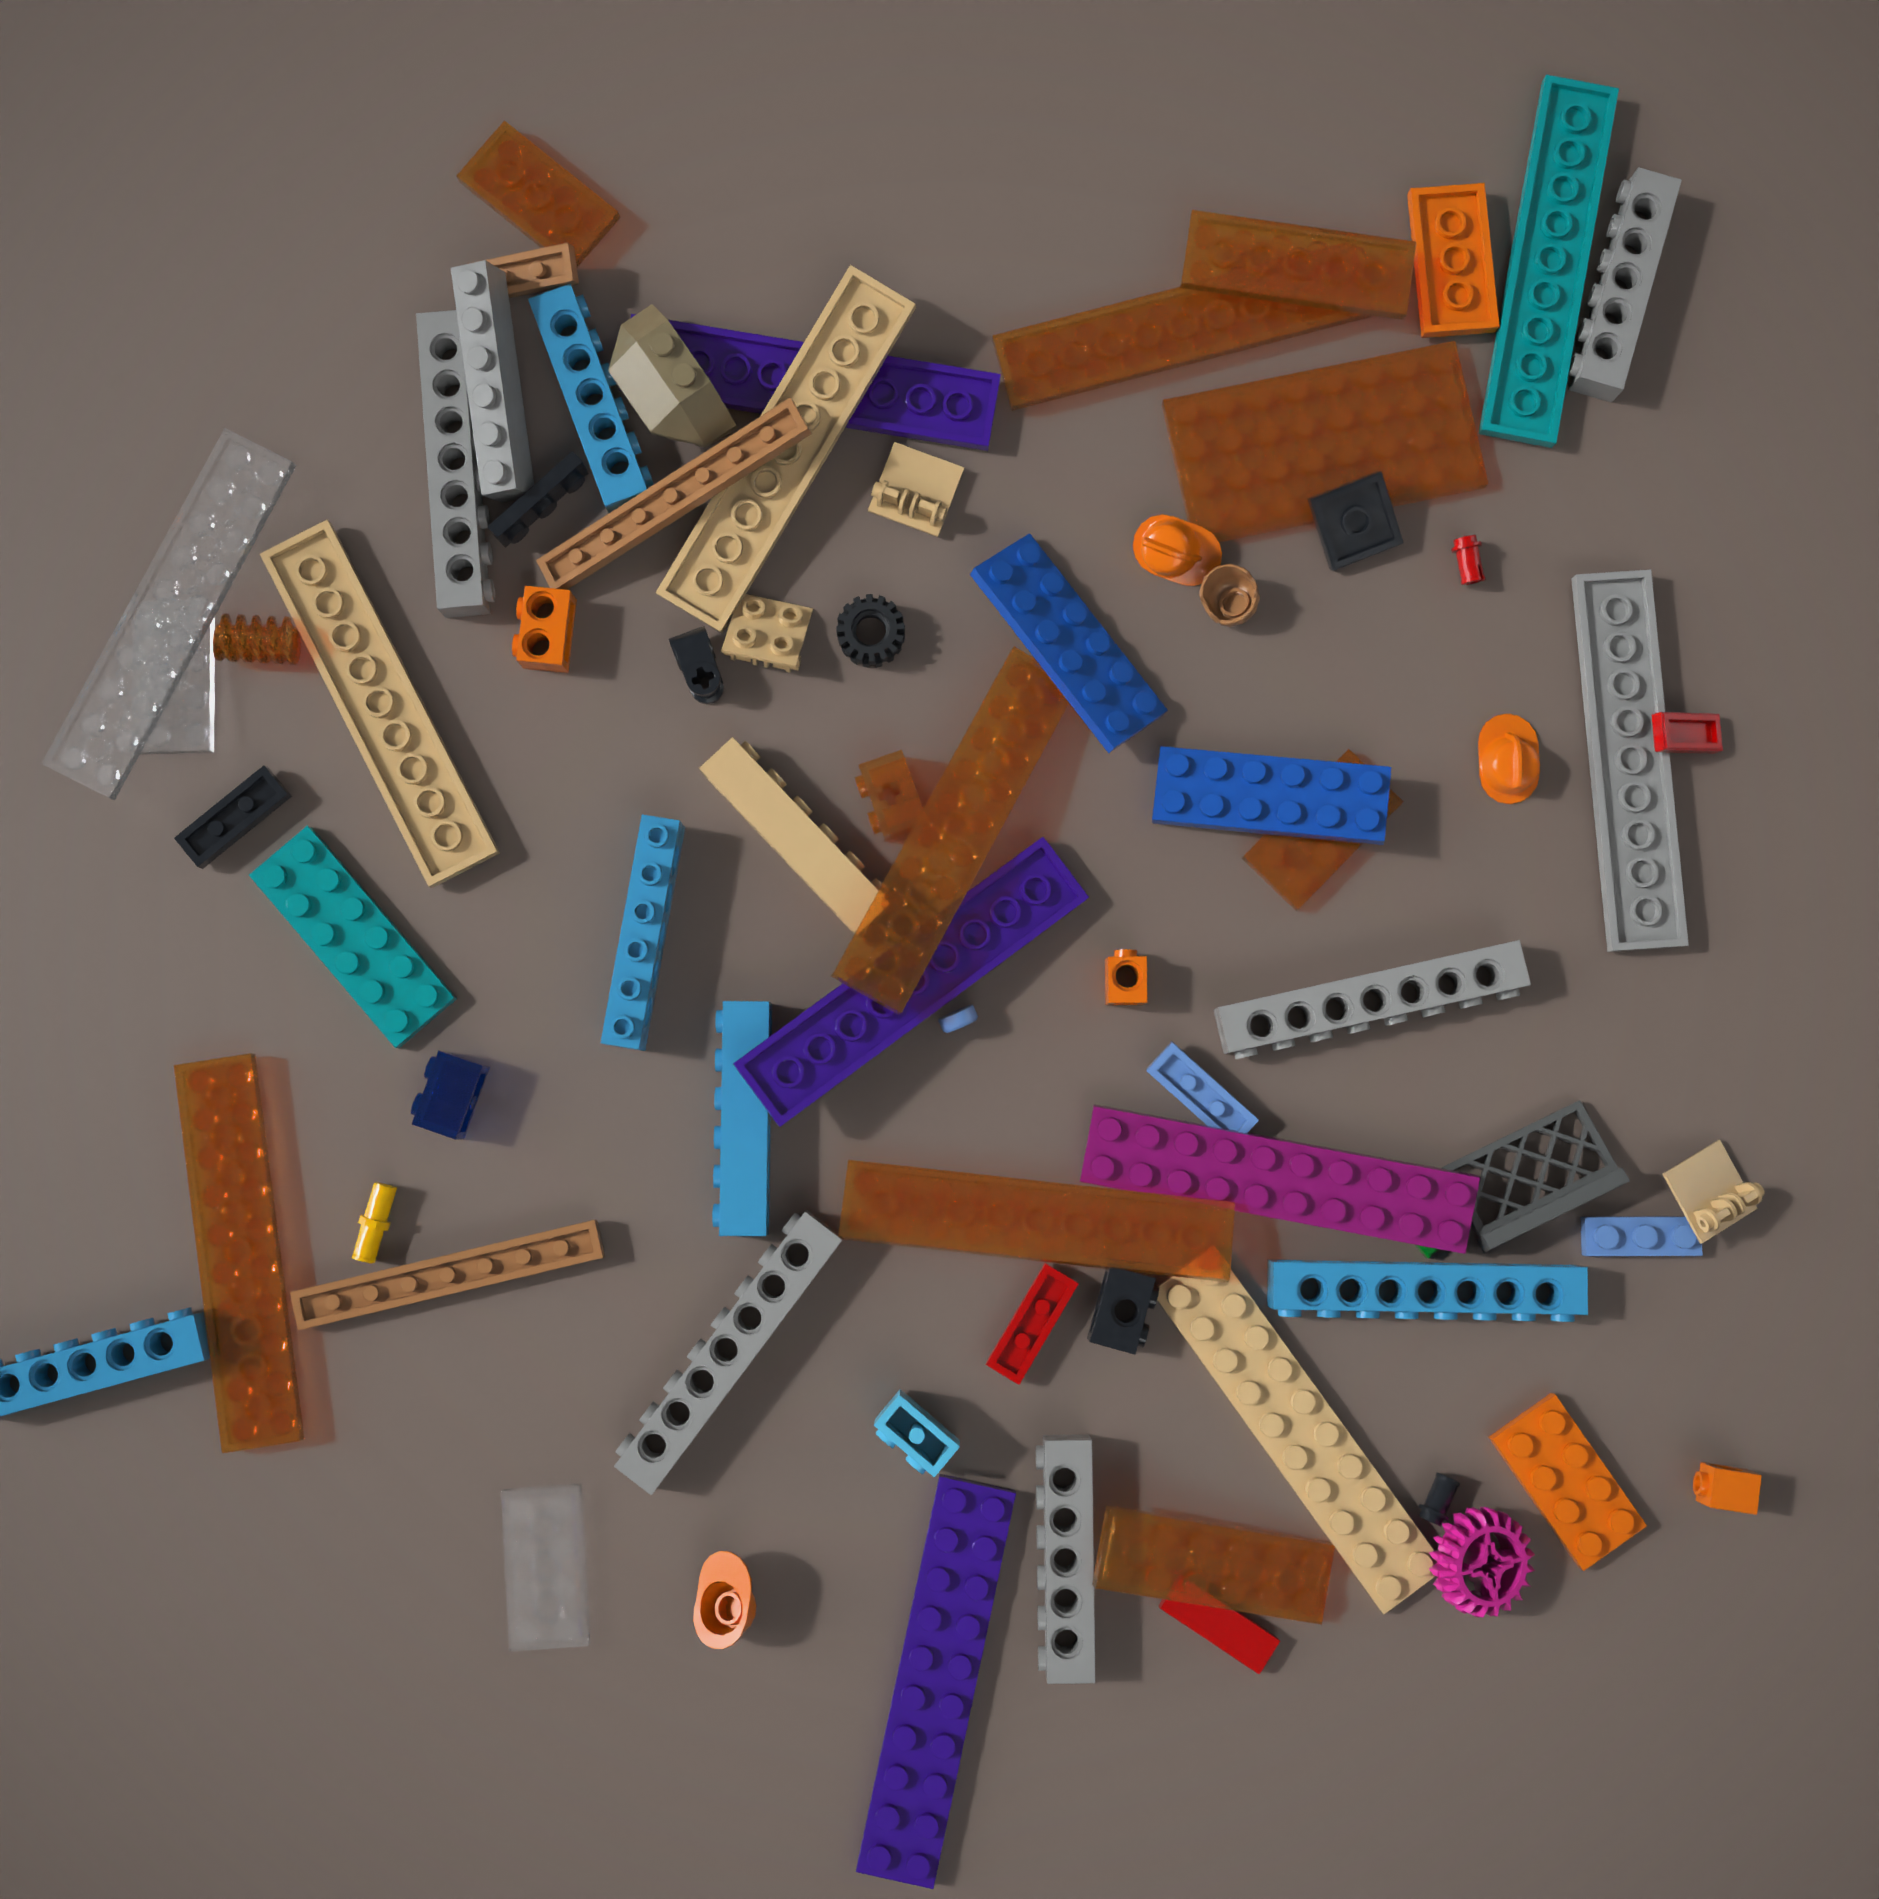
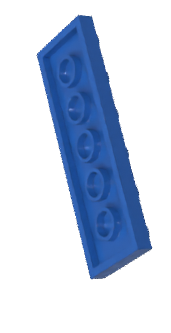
[970,533,1168,753]
[1152,746,1392,845]

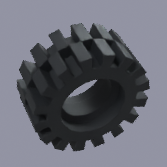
[836,594,905,668]

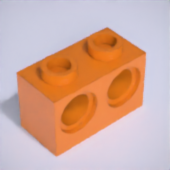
[512,586,577,673]

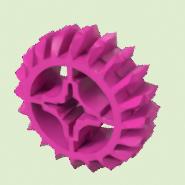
[1429,1507,1535,1618]

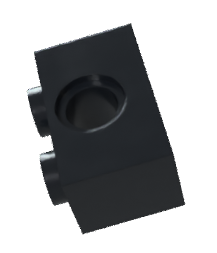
[1087,1263,1160,1355]

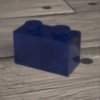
[411,1050,490,1140]

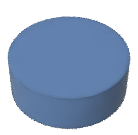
[938,1004,978,1033]

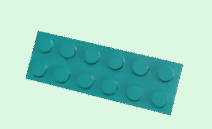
[249,825,458,1049]

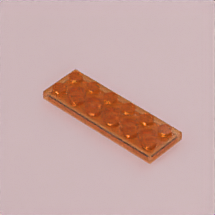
[1180,210,1416,320]
[1092,1505,1335,1625]

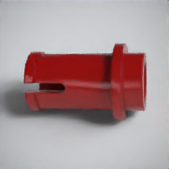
[1451,535,1486,586]

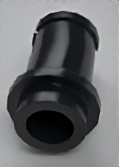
[1418,1472,1460,1527]

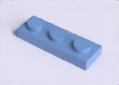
[1146,1041,1259,1133]
[1580,1216,1703,1256]

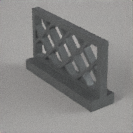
[1441,1100,1630,1253]

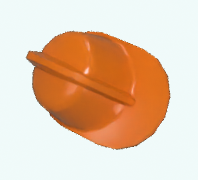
[1133,514,1222,586]
[1478,714,1541,804]
[693,1551,757,1649]

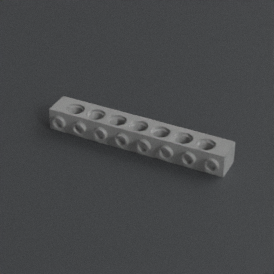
[416,310,496,618]
[1213,940,1531,1059]
[614,1210,844,1495]

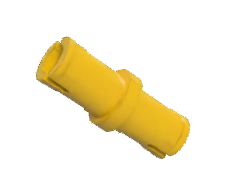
[351,1182,397,1263]

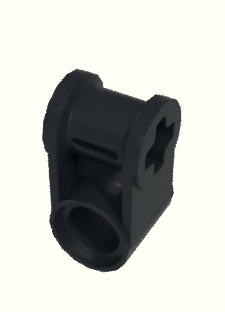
[669,626,724,704]

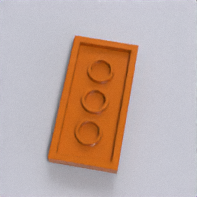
[1407,183,1500,338]
[1488,1393,1647,1571]

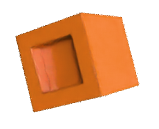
[1105,949,1147,1005]
[1693,1462,1762,1515]

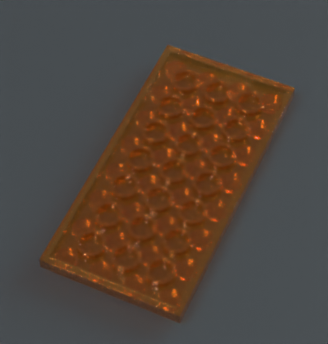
[1162,341,1489,542]

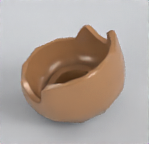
[1199,563,1260,627]

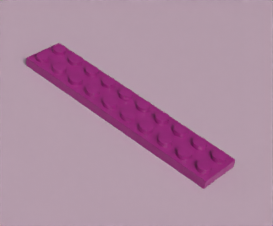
[1080,1104,1480,1254]

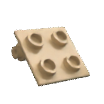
[868,442,964,537]
[721,594,813,673]
[1663,1140,1764,1244]

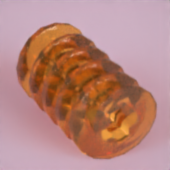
[213,613,301,665]

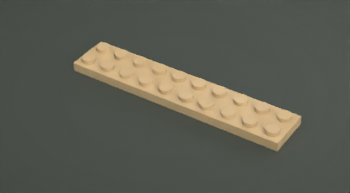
[656,265,916,633]
[260,520,500,888]
[1157,1245,1437,1615]

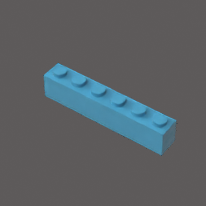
[712,1001,772,1236]

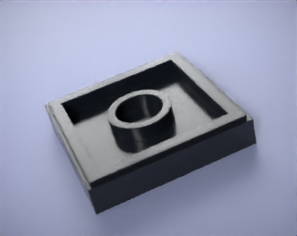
[1307,471,1404,571]

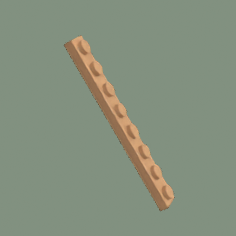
[536,397,812,590]
[290,1219,605,1330]

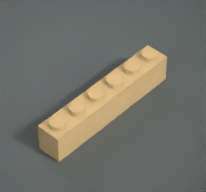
[699,737,891,939]

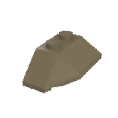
[608,304,737,448]

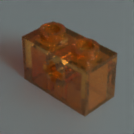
[854,750,927,842]

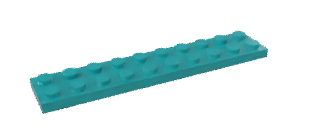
[1478,75,1619,448]

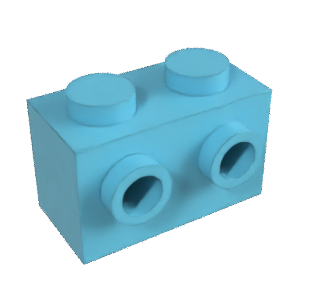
[874,1389,960,1477]

